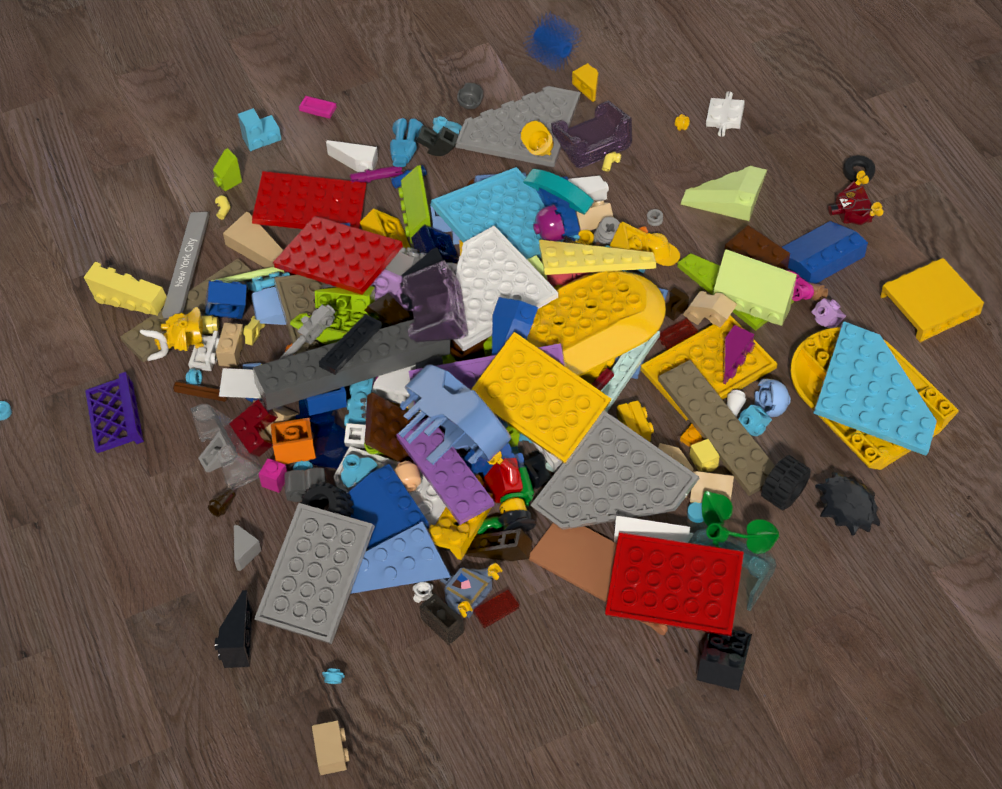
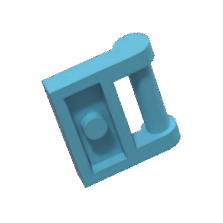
[247,271,290,292]

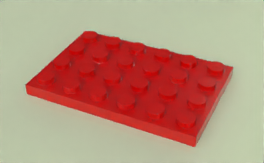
[252,171,366,229]
[273,216,403,295]
[605,532,744,636]

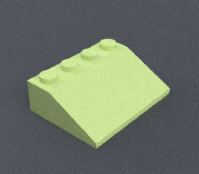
[713,250,797,326]

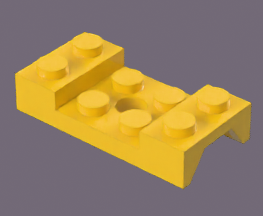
[428,492,493,560]

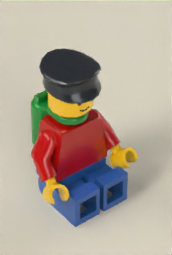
[463,443,536,532]

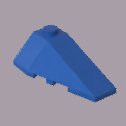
[491,297,538,356]

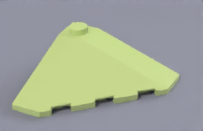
[681,166,767,221]

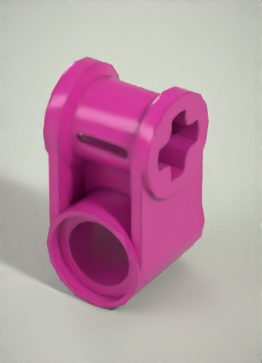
[789,271,814,301]

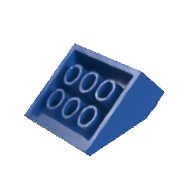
[782,221,868,284]
[347,464,429,550]

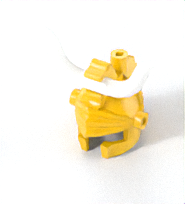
[140,307,204,361]

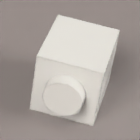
[344,423,366,448]

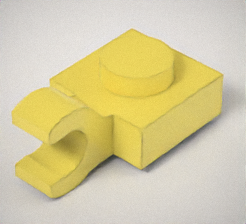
[243,316,265,345]

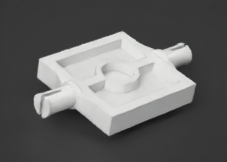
[706,92,745,137]

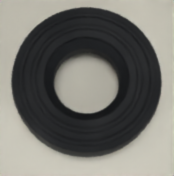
[843,155,875,182]

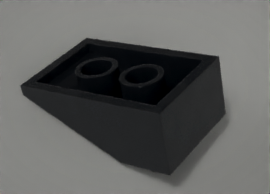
[215,590,253,668]

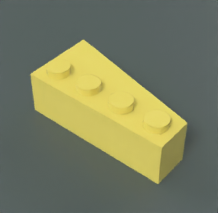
[84,262,167,315]

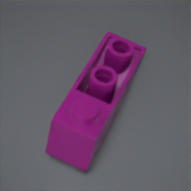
[723,325,755,384]

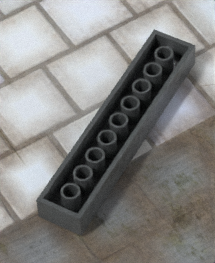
[253,313,450,410]

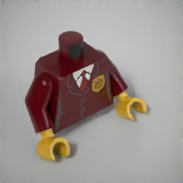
[828,171,883,225]

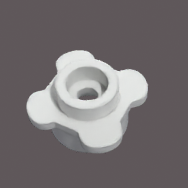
[413,582,434,603]

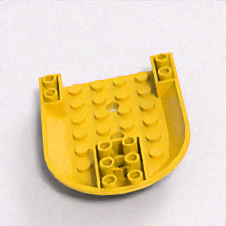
[527,270,666,377]
[791,327,959,470]

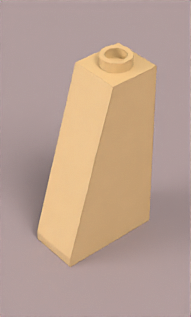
[223,212,283,268]

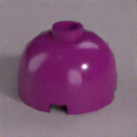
[533,205,565,241]

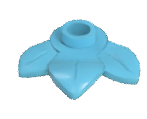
[433,116,462,135]
[341,454,378,488]

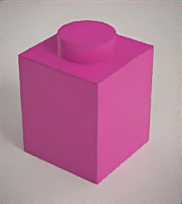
[259,459,287,493]

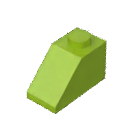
[213,148,242,191]

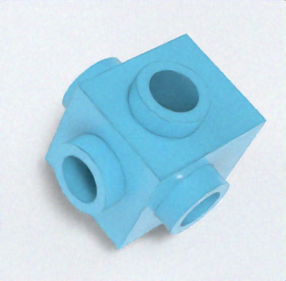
[738,405,772,436]

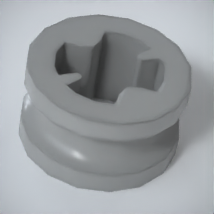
[647,209,663,226]

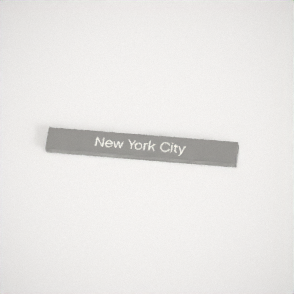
[162,212,209,318]

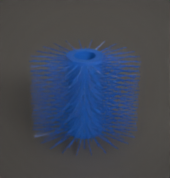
[523,11,582,71]

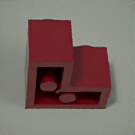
[229,399,278,457]

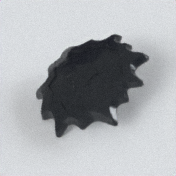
[815,472,880,536]

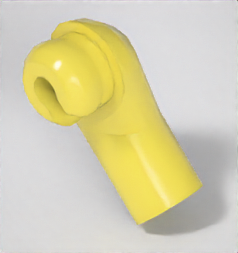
[602,152,621,172]
[215,195,231,220]

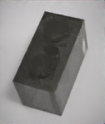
[419,594,464,645]

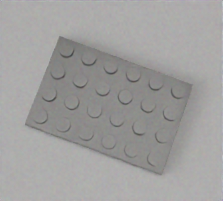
[254,503,375,644]

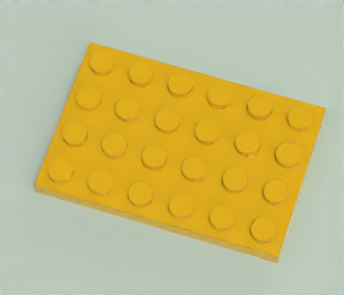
[640,315,778,421]
[471,332,611,464]

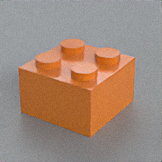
[271,418,316,465]

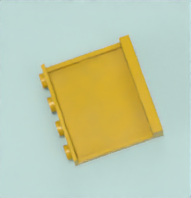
[880,258,984,342]

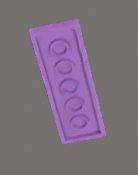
[396,417,494,525]

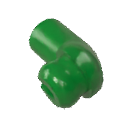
[476,516,503,535]

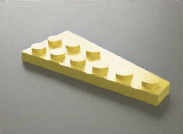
[539,240,656,275]

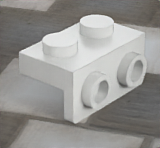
[188,331,220,371]

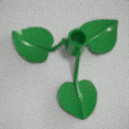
[702,491,779,554]

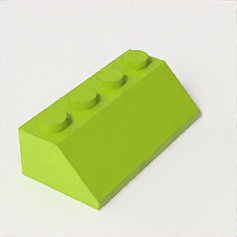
[398,165,432,244]

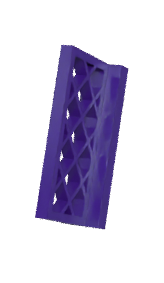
[85,372,144,453]

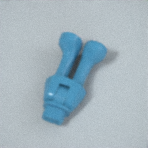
[390,118,424,167]

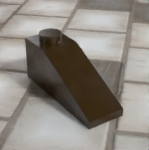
[465,529,532,561]

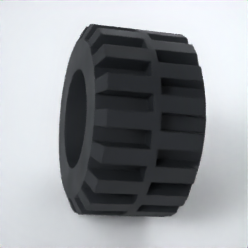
[761,455,811,510]
[299,482,354,518]

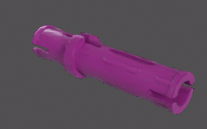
[350,166,403,183]

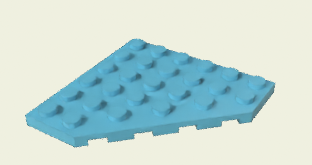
[814,321,937,456]

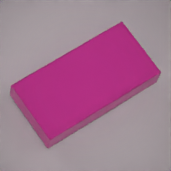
[299,96,337,119]

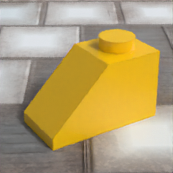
[572,63,598,102]

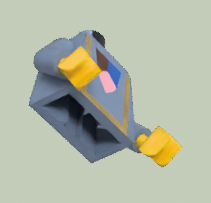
[440,563,503,618]

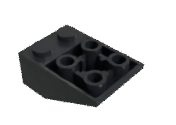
[696,630,752,691]

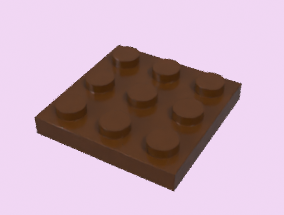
[365,392,415,464]

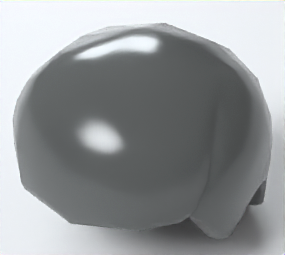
[457,83,483,110]

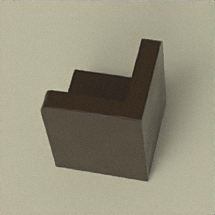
[665,287,689,321]

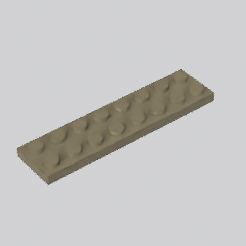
[120,259,252,363]
[658,360,775,496]

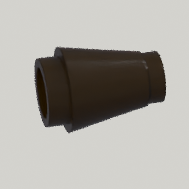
[208,488,236,517]

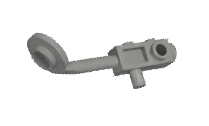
[279,305,335,359]

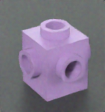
[812,298,846,328]

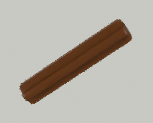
[173,381,228,402]

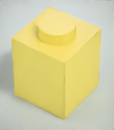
[689,439,720,472]

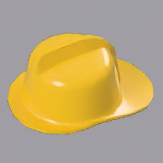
[521,121,554,156]
[647,233,680,266]

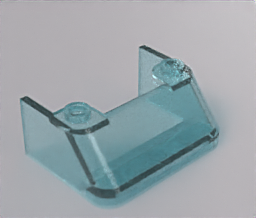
[688,528,776,611]

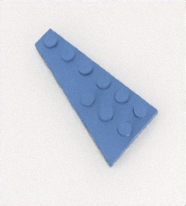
[350,522,451,594]

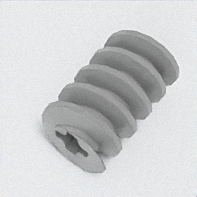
[593,217,620,247]

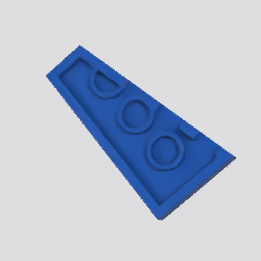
[536,176,580,237]

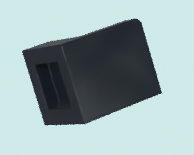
[524,454,552,489]

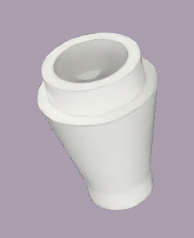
[727,390,746,418]

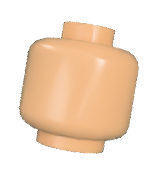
[394,461,421,492]

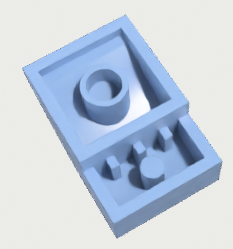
[251,287,286,325]

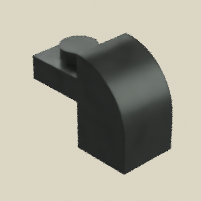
[416,125,458,156]

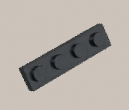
[319,314,382,375]

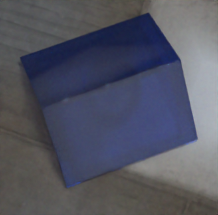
[309,422,349,469]

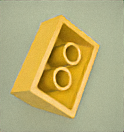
[360,209,410,250]

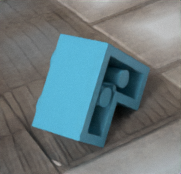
[238,108,281,151]

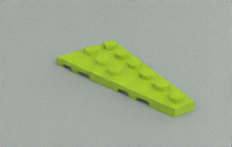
[677,253,794,331]

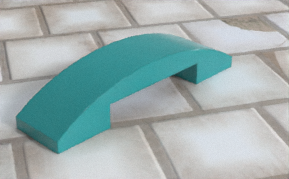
[523,169,594,215]

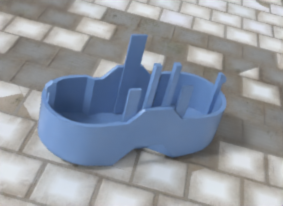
[399,365,511,465]

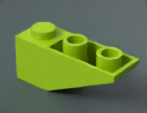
[315,286,375,313]

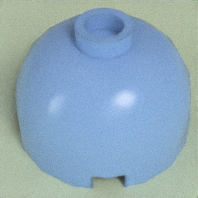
[754,379,791,417]

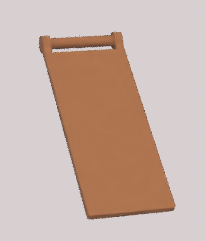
[529,523,668,635]

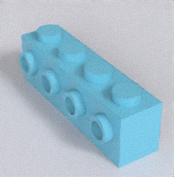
[344,377,376,426]

